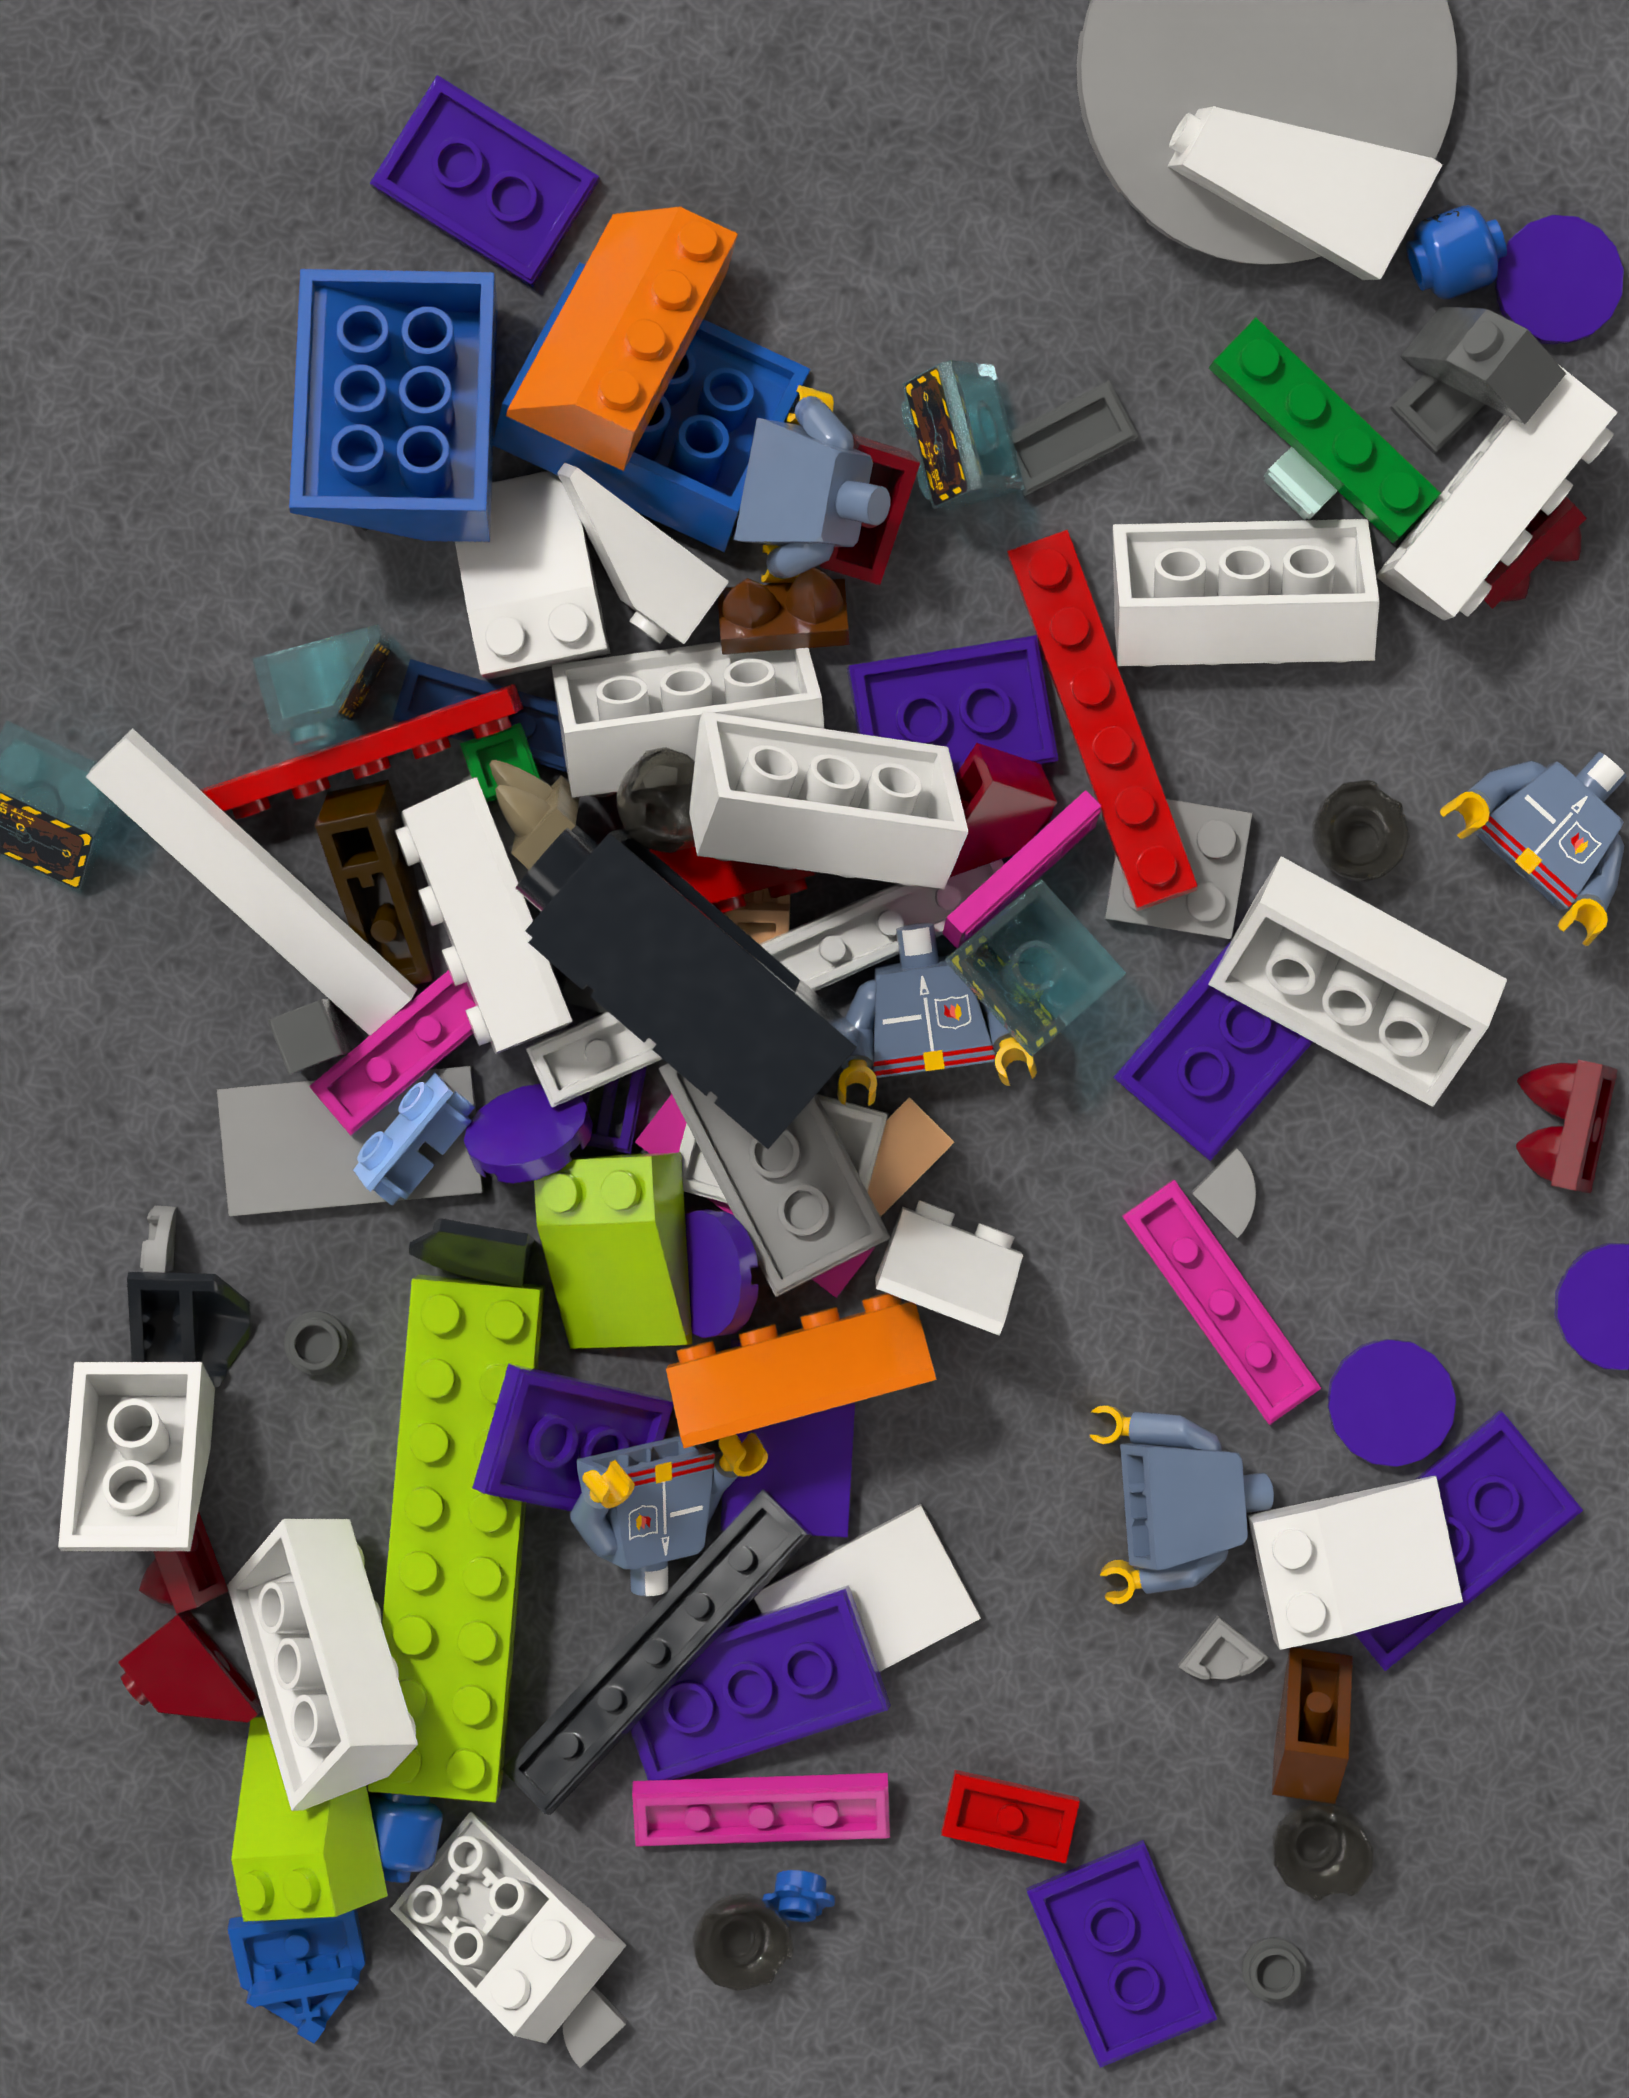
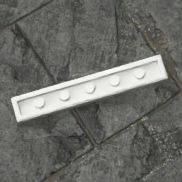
[86,728,417,1035]

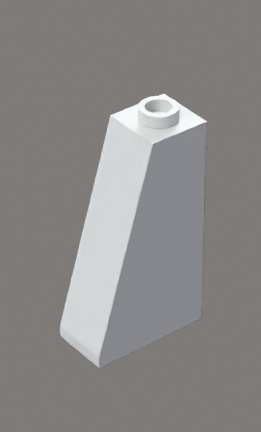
[1167,106,1443,280]

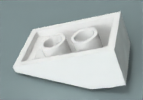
[455,471,611,680]
[875,1200,1023,1336]
[58,1362,215,1551]
[1247,1476,1463,1650]

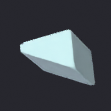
[1264,447,1338,520]

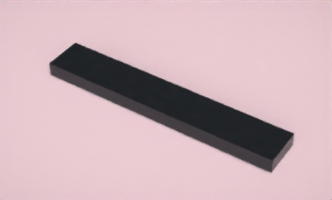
[502,1490,812,1815]

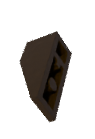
[315,779,434,985]

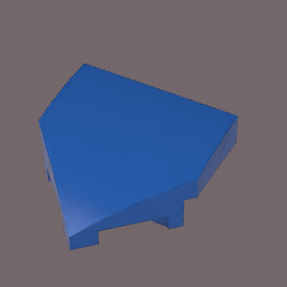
[227,1909,366,2044]

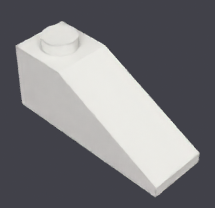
[557,463,729,644]

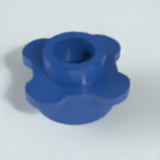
[762,1870,836,1922]

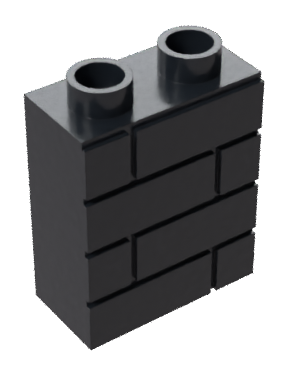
[515,825,859,1149]

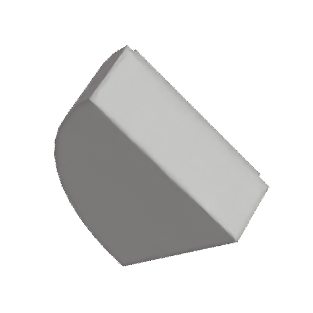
[1191,1148,1256,1238]
[140,1206,177,1273]
[1178,1615,1269,1680]
[562,1986,627,2068]

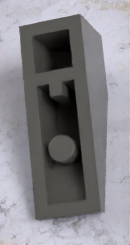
[1401,307,1566,425]

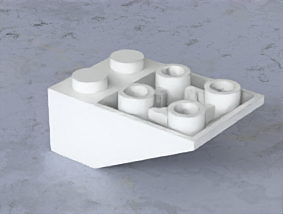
[390,1812,627,2043]

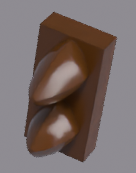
[718,567,850,655]

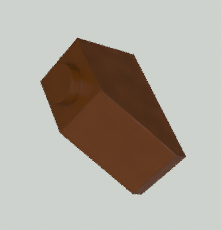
[1272,1647,1353,1804]

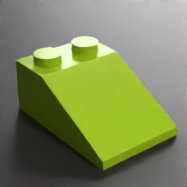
[534,1152,692,1349]
[231,1715,388,1922]

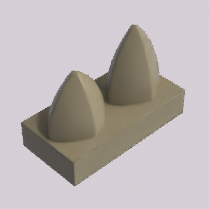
[489,760,580,870]

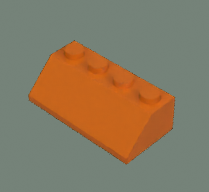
[506,207,738,471]
[666,1293,937,1448]

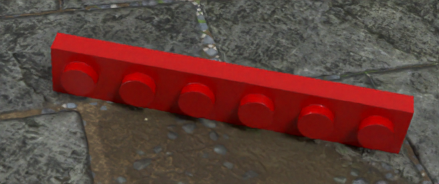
[1007,530,1198,911]
[200,683,523,820]

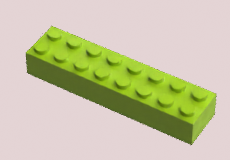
[368,1275,545,1803]

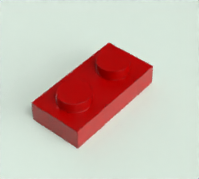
[941,1770,1080,1864]

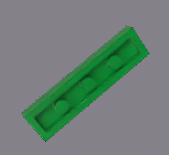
[1209,317,1441,543]

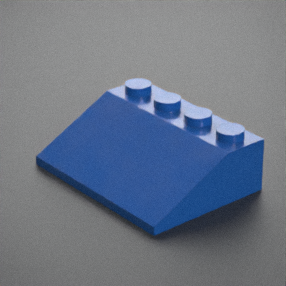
[493,262,810,552]
[289,269,498,542]

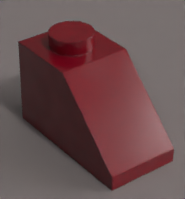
[818,433,920,585]
[949,743,1057,878]
[118,1610,262,1723]

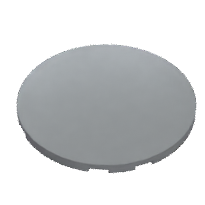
[1077,0,1457,265]

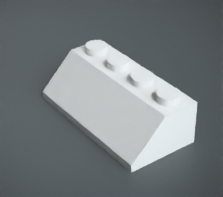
[1376,364,1617,620]
[1113,519,1379,667]
[552,642,825,798]
[689,711,968,889]
[394,777,572,1054]
[1208,856,1507,1107]
[227,1519,418,1811]

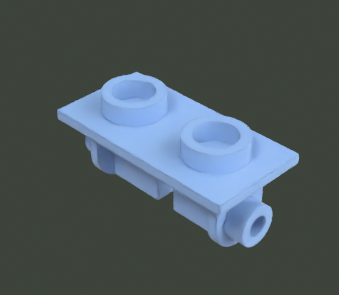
[353,1072,475,1205]

